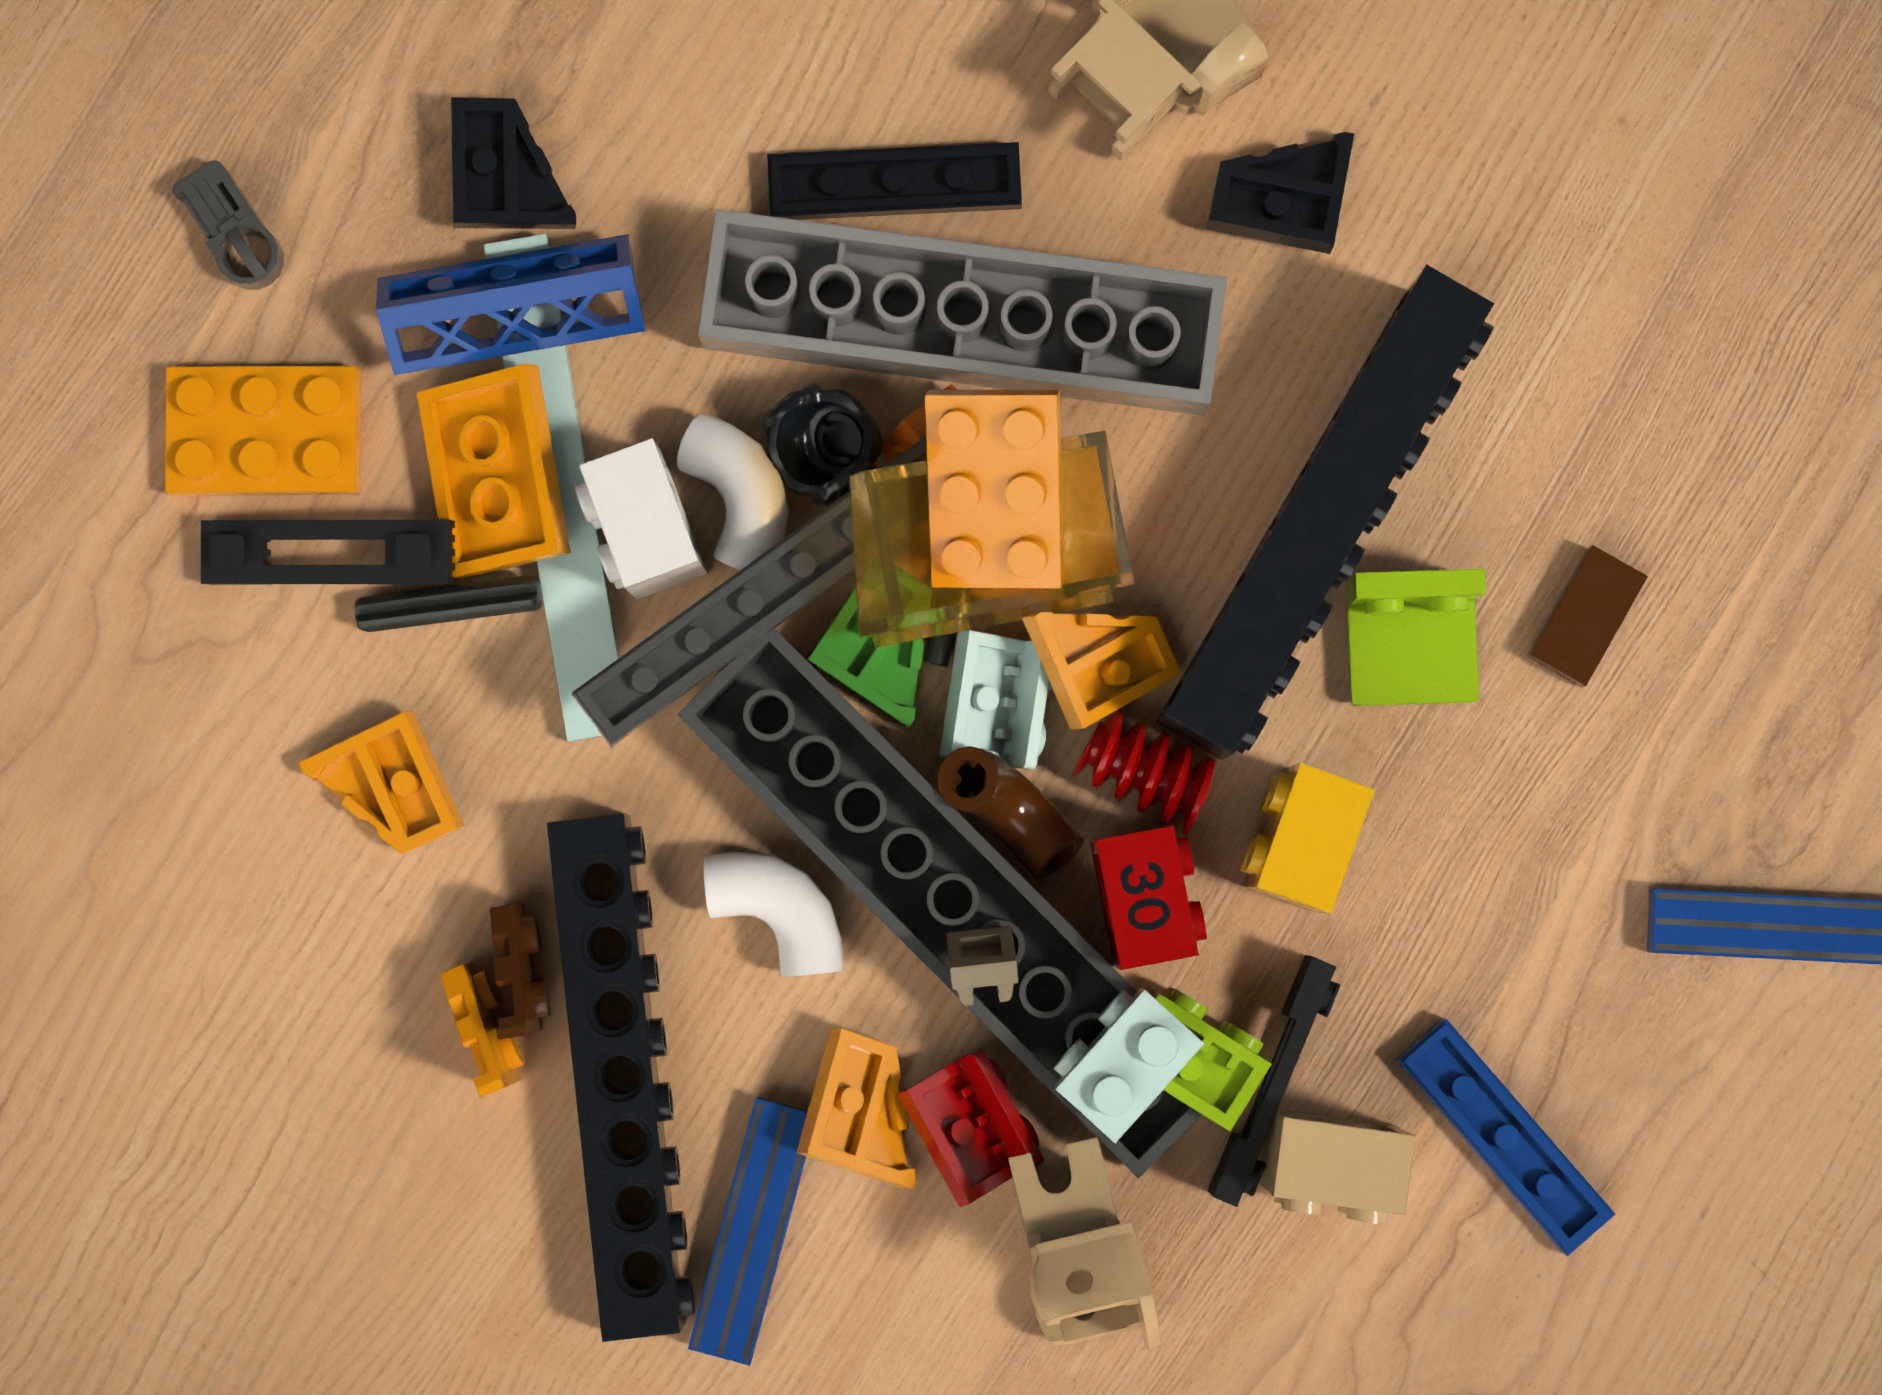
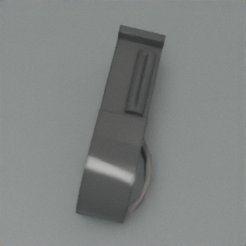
[173,160,284,290]

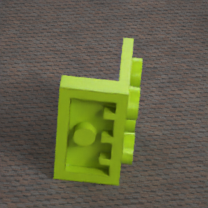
[1345,569,1486,707]
[1148,986,1272,1132]

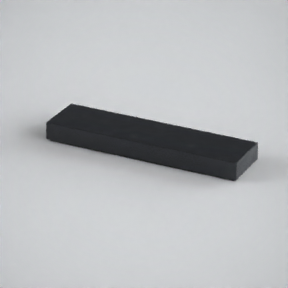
[767,142,1022,220]

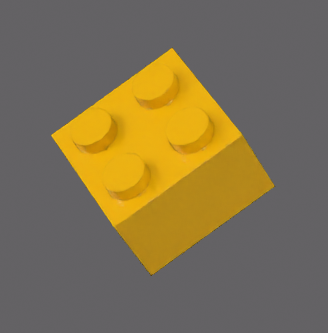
[1239,763,1375,914]

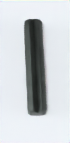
[355,575,543,632]

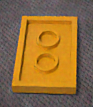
[416,363,571,579]
[165,366,361,496]
[925,390,1064,588]

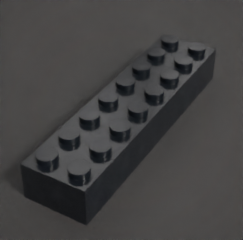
[1156,264,1495,760]

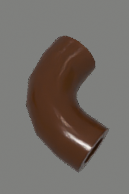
[937,746,1084,880]

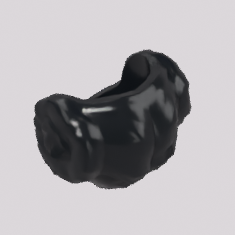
[762,383,883,511]

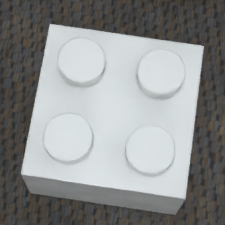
[575,438,708,600]

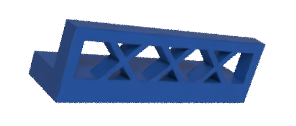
[376,234,645,375]

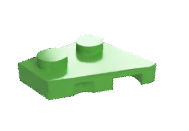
[805,553,931,728]

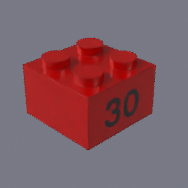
[1090,825,1207,970]

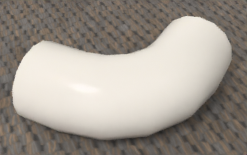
[677,413,790,570]
[703,852,844,977]

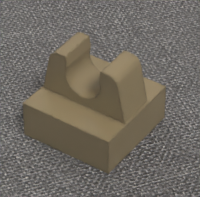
[946,926,1019,1006]

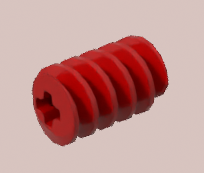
[1071,709,1215,835]

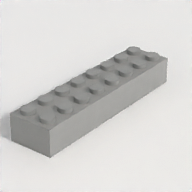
[698,209,1227,416]

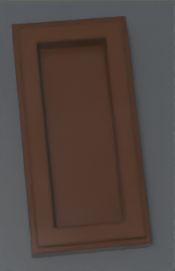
[1527,545,1648,688]

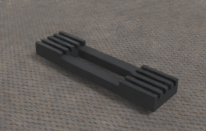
[201,520,455,585]
[1207,955,1340,1207]

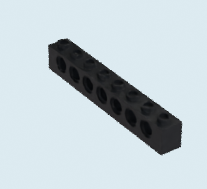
[547,814,695,1342]

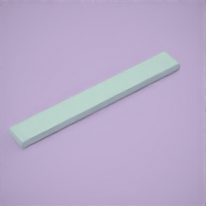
[483,234,620,742]

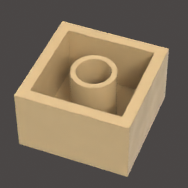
[1260,1109,1416,1224]

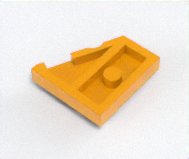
[1022,612,1181,730]

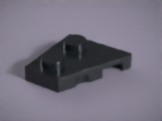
[451,97,576,229]
[1207,132,1354,254]

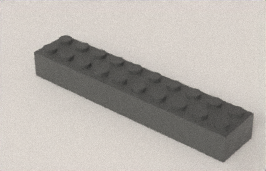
[677,629,1202,1179]

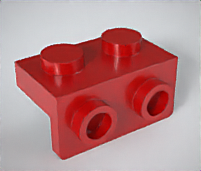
[897,1049,1044,1207]

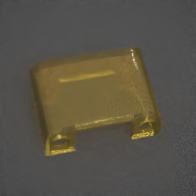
[849,431,1135,648]

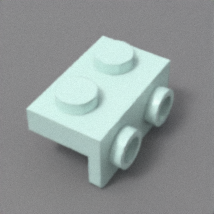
[939,630,1052,770]
[1053,988,1204,1143]

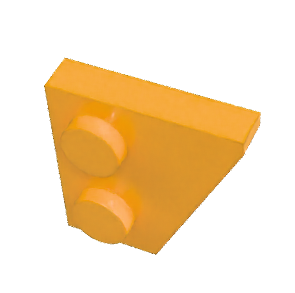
[298,711,465,855]
[439,962,525,1098]
[796,1028,916,1189]

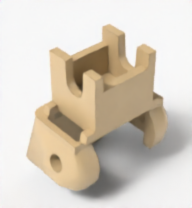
[1048,0,1269,160]
[1008,1137,1161,1351]

